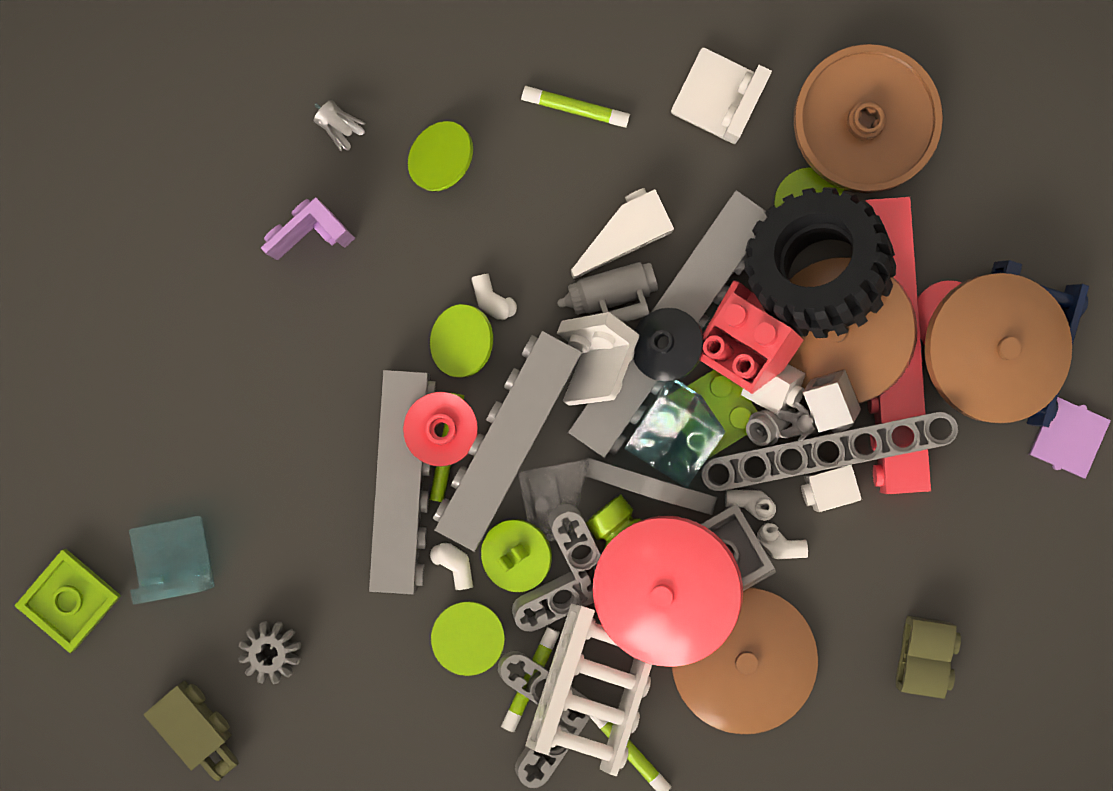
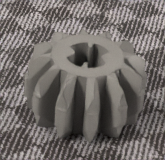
[238,621,301,684]

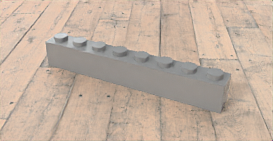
[568,190,767,458]

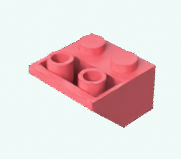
[700,292,804,394]

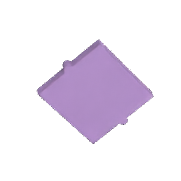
[1029,397,1111,479]

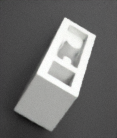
[571,188,674,279]

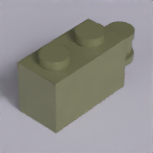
[143,680,239,781]

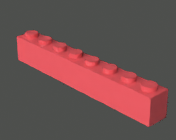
[865,197,931,494]

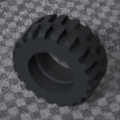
[745,187,896,338]

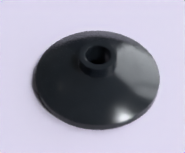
[633,308,704,382]

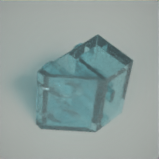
[624,380,725,488]

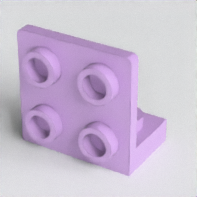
[261,197,355,260]

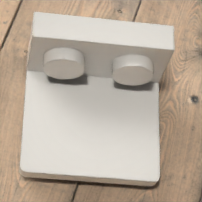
[671,48,772,144]
[557,312,640,406]

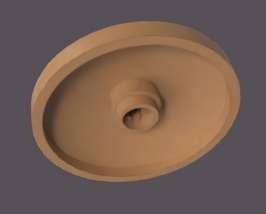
[793,44,943,193]
[788,258,917,403]
[925,273,1072,423]
[671,587,818,734]

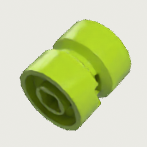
[585,494,641,549]

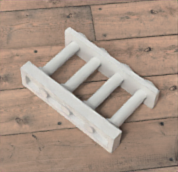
[525,604,652,776]

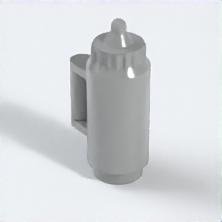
[557,262,658,323]

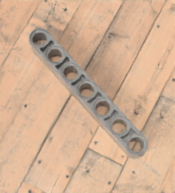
[702,412,958,491]

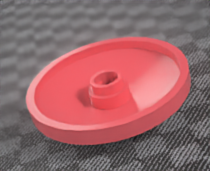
[593,516,743,667]

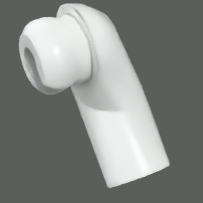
[472,274,517,320]
[725,489,776,521]
[757,523,808,559]
[430,543,473,590]

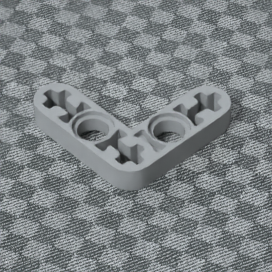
[582,458,718,515]
[512,504,601,632]
[498,651,590,788]

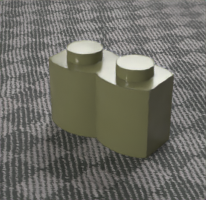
[896,616,961,699]

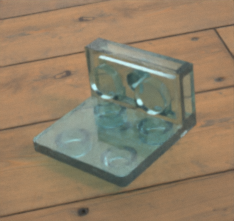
[129,516,215,605]

